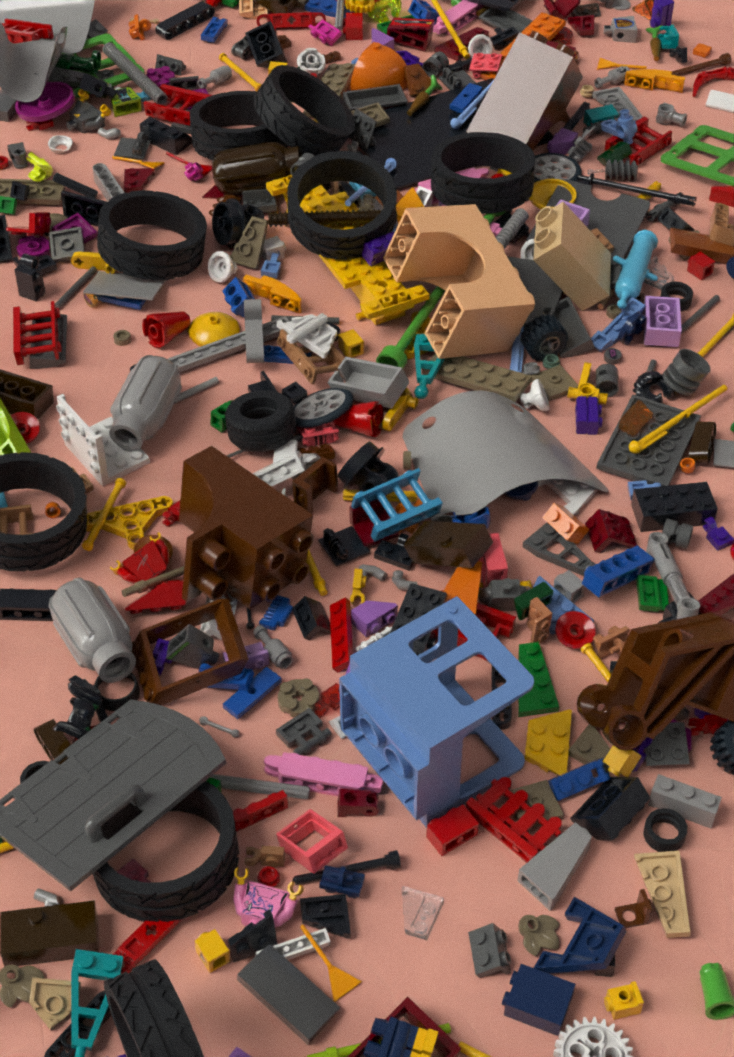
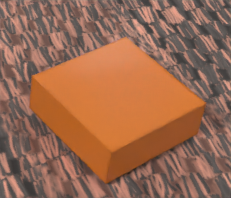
[693,43,712,58]

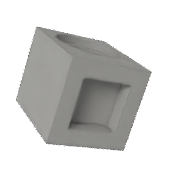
[554,570,585,603]

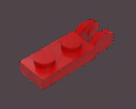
[233,790,288,832]

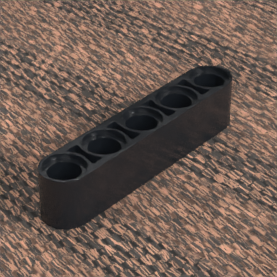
[155,1,215,40]

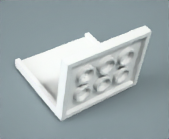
[56,394,150,486]

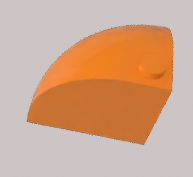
[350,42,408,91]

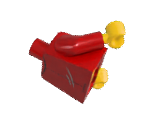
[110,532,169,586]

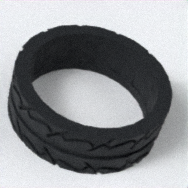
[254,65,355,156]
[190,91,288,160]
[431,132,535,214]
[288,151,397,259]
[97,190,207,280]
[0,452,87,572]
[93,781,239,922]
[104,959,204,1057]

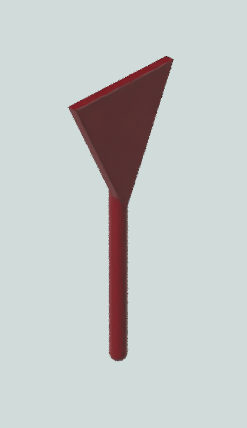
[202,185,224,199]

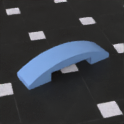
[591,297,646,352]

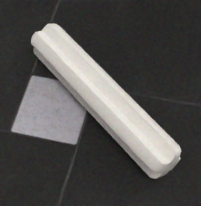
[287,313,328,344]

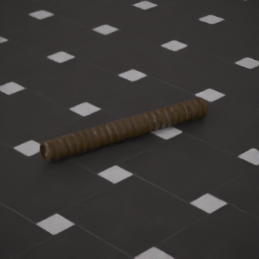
[268,209,397,227]

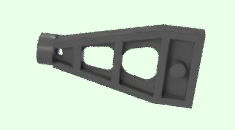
[523,522,596,576]

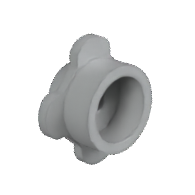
[522,362,540,375]

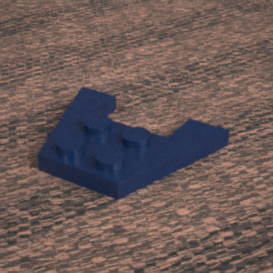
[534,897,627,974]

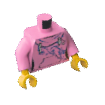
[233,867,304,928]

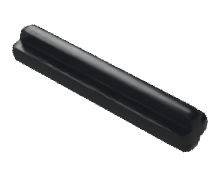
[53,173,98,198]

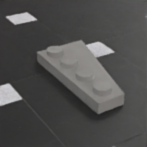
[592,87,643,122]

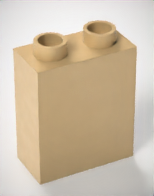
[533,202,611,311]

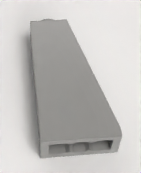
[517,822,592,911]

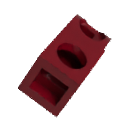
[337,788,379,817]

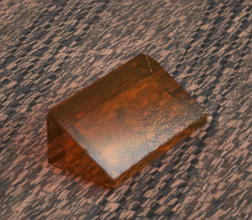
[619,400,653,436]

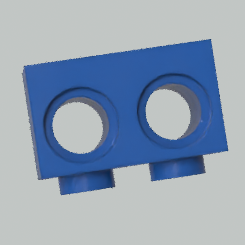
[408,0,440,25]
[222,277,255,318]

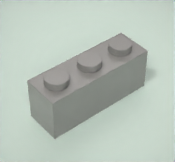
[648,774,722,828]

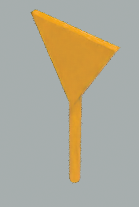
[597,58,647,70]
[112,156,164,169]
[300,925,362,1002]

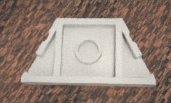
[277,314,337,359]

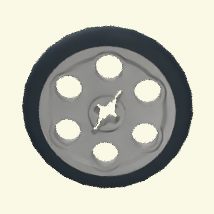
[534,153,582,182]
[294,388,354,428]

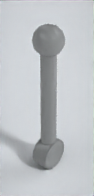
[199,716,239,737]

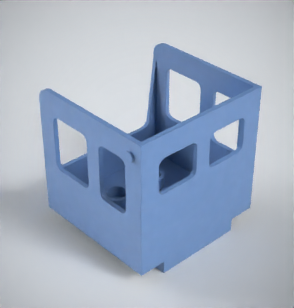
[339,596,534,828]

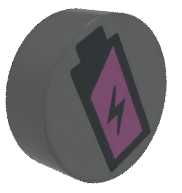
[604,348,622,364]

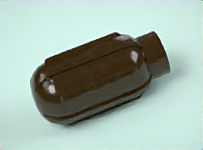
[212,142,302,196]

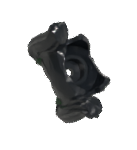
[53,681,102,739]

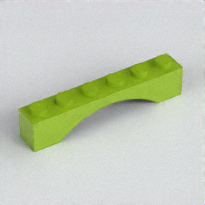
[0,399,31,455]

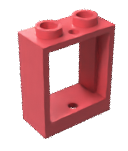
[479,533,508,588]
[276,809,348,874]

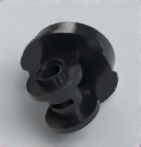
[212,198,264,248]
[337,441,399,496]

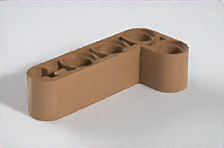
[709,203,734,246]

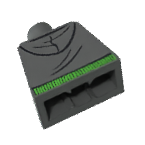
[166,624,219,668]

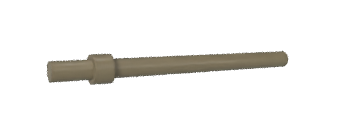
[122,566,184,597]

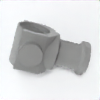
[656,102,688,127]

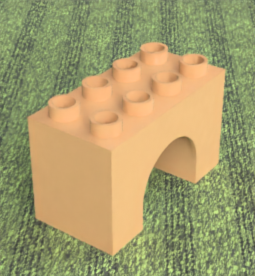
[383,204,535,359]

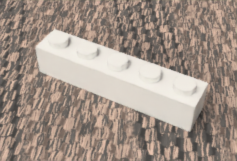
[256,928,331,960]

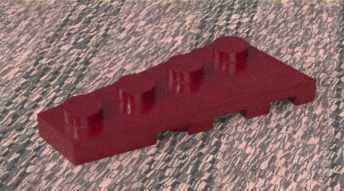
[434,27,489,61]
[698,574,734,615]

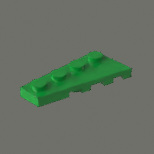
[518,642,559,717]

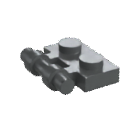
[276,708,332,755]

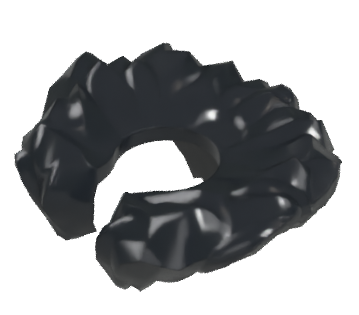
[633,371,676,403]

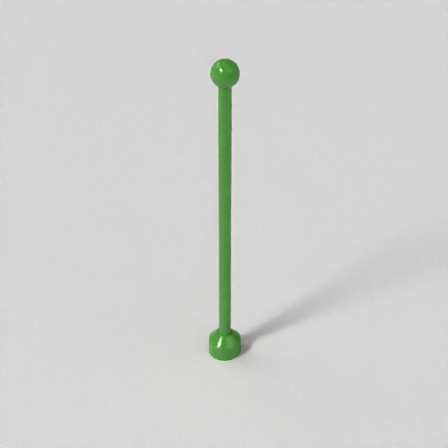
[376,210,506,368]

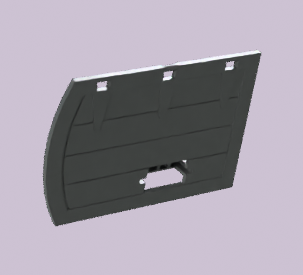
[0,699,226,891]

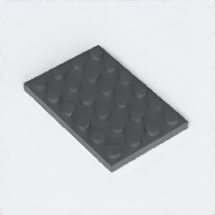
[596,395,701,486]

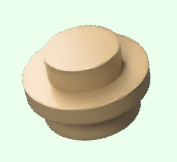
[580,85,594,98]

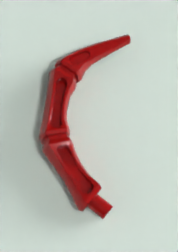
[692,66,734,97]

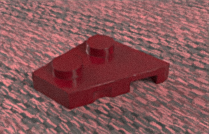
[568,15,595,36]
[124,168,155,193]

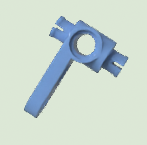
[601,109,637,144]

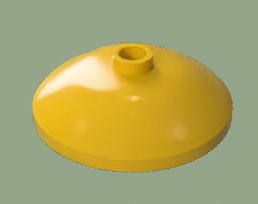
[529,179,576,209]
[188,312,240,346]

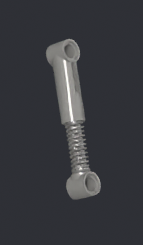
[646,532,700,619]

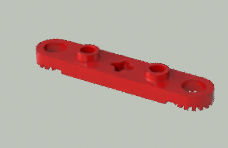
[256,12,326,29]
[113,919,182,974]

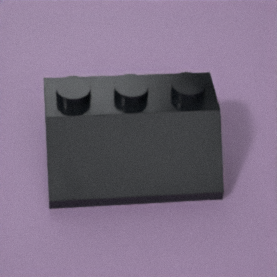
[245,21,288,68]
[140,117,192,155]
[61,191,106,226]
[570,777,650,841]

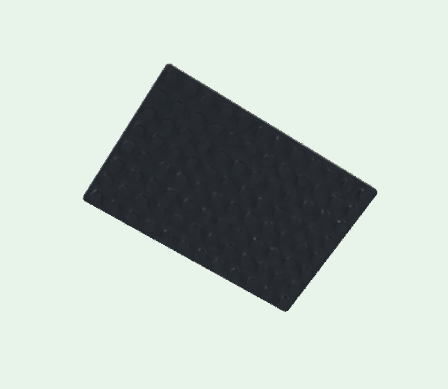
[358,78,554,189]

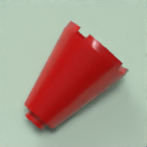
[142,311,191,348]
[333,401,384,437]

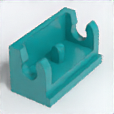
[658,25,679,49]
[583,104,619,127]

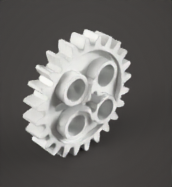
[553,1017,633,1057]

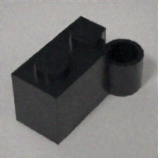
[14,254,45,301]

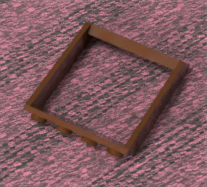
[131,598,249,706]

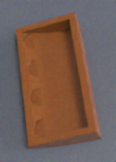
[670,228,734,264]

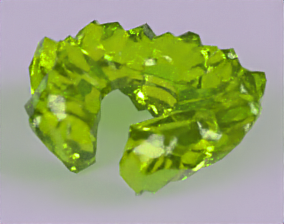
[368,0,402,23]

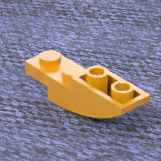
[624,69,685,93]
[243,274,302,314]

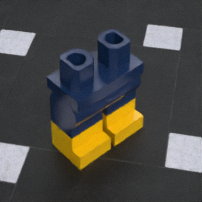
[363,1017,438,1057]

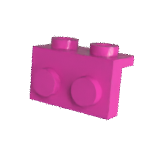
[308,19,342,46]

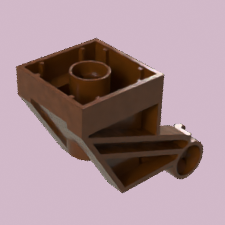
[577,612,734,750]

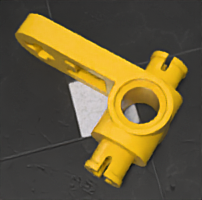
[71,252,117,274]
[567,362,608,405]
[382,387,419,431]

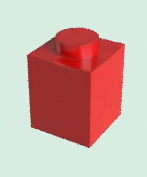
[687,251,715,281]

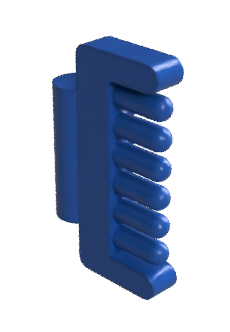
[259,595,293,630]

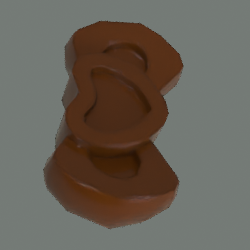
[322,51,341,64]

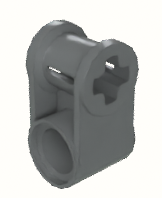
[231,36,253,60]
[7,142,28,169]

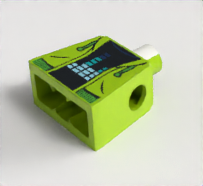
[111,87,142,117]

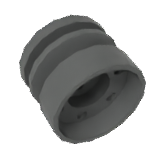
[663,349,711,396]

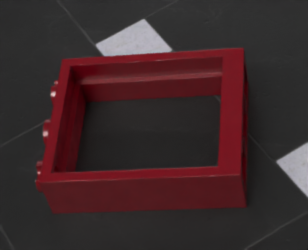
[348,996,461,1057]

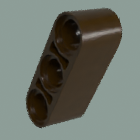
[689,422,716,464]
[33,719,71,765]

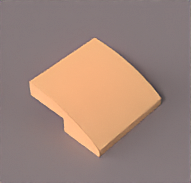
[239,0,268,19]

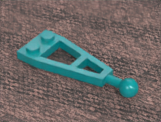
[414,334,445,399]
[71,949,123,1057]

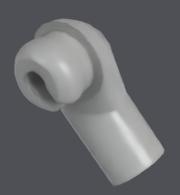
[98,127,121,140]
[359,564,387,581]
[392,570,417,591]
[34,888,60,906]

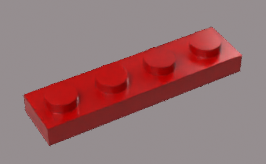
[330,597,353,673]

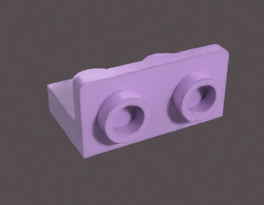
[222,642,269,670]

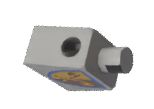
[603,16,638,43]

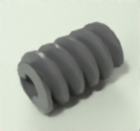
[605,159,638,181]

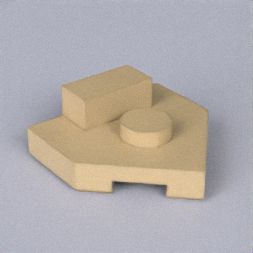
[29,978,81,1030]

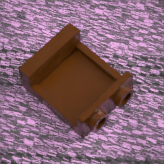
[292,457,338,514]

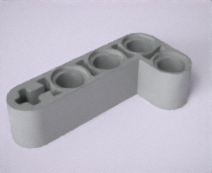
[244,299,264,363]

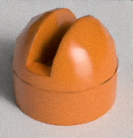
[680,458,695,474]
[45,502,61,518]

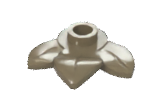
[518,915,560,956]
[0,964,44,1008]

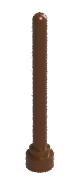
[672,53,732,76]

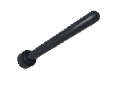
[293,850,401,885]

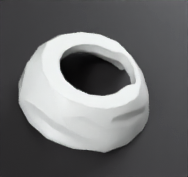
[48,135,73,154]

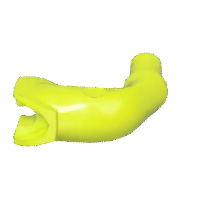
[26,152,53,182]

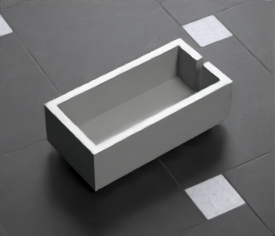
[328,357,409,409]

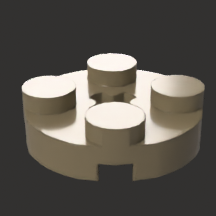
[278,678,319,717]

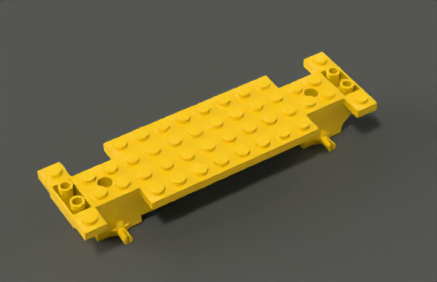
[266,175,429,325]

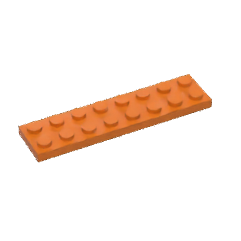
[480,12,566,80]

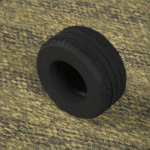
[225,390,296,452]

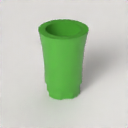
[699,963,734,1020]

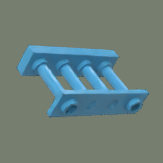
[351,468,443,542]

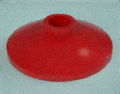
[10,412,40,444]
[555,611,596,649]

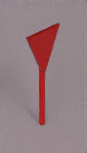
[166,152,212,179]

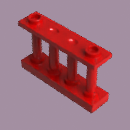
[143,84,212,126]
[604,116,673,165]
[13,301,62,366]

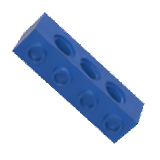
[582,545,654,598]

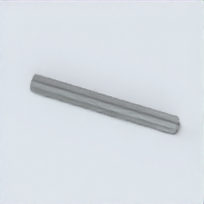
[210,774,310,799]

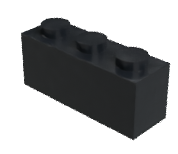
[0,588,57,621]

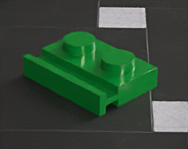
[636,575,669,612]

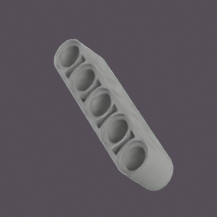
[92,163,124,201]

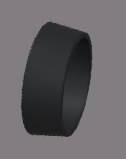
[95,672,140,711]

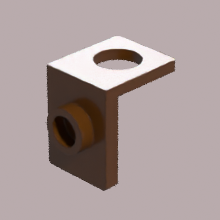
[614,889,653,928]

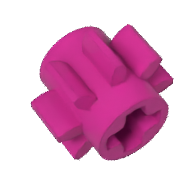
[184,162,203,181]

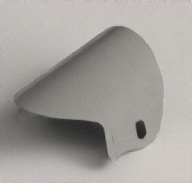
[0,22,67,102]

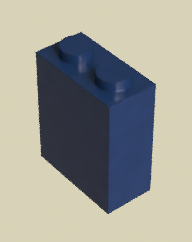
[502,964,576,1036]

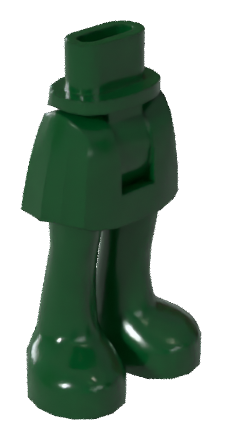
[55,50,101,74]

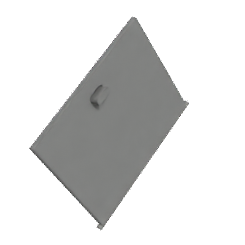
[83,271,166,300]

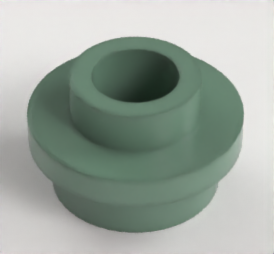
[542,354,560,369]

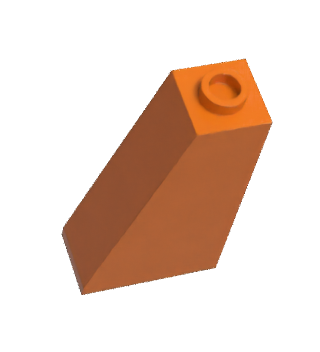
[443,561,482,615]

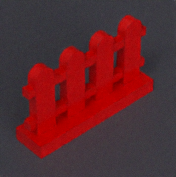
[466,777,562,863]

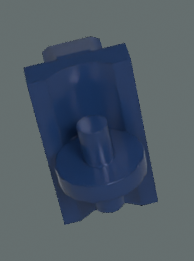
[319,865,365,898]

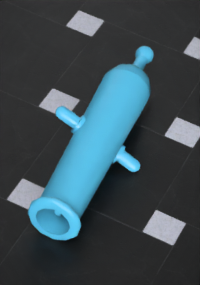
[613,230,658,309]

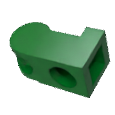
[210,400,233,433]

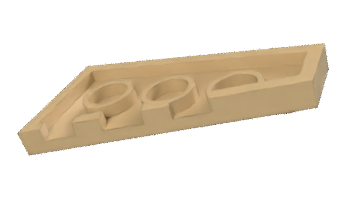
[634,851,690,938]

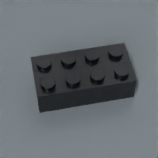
[631,482,718,532]

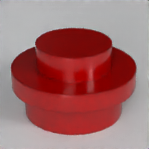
[257,866,280,888]

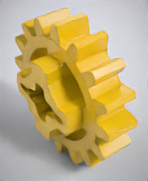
[345,0,375,14]

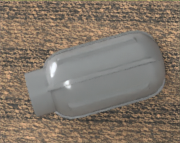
[109,355,182,450]
[48,577,136,683]

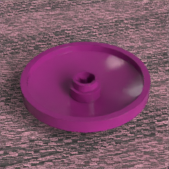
[15,82,75,122]

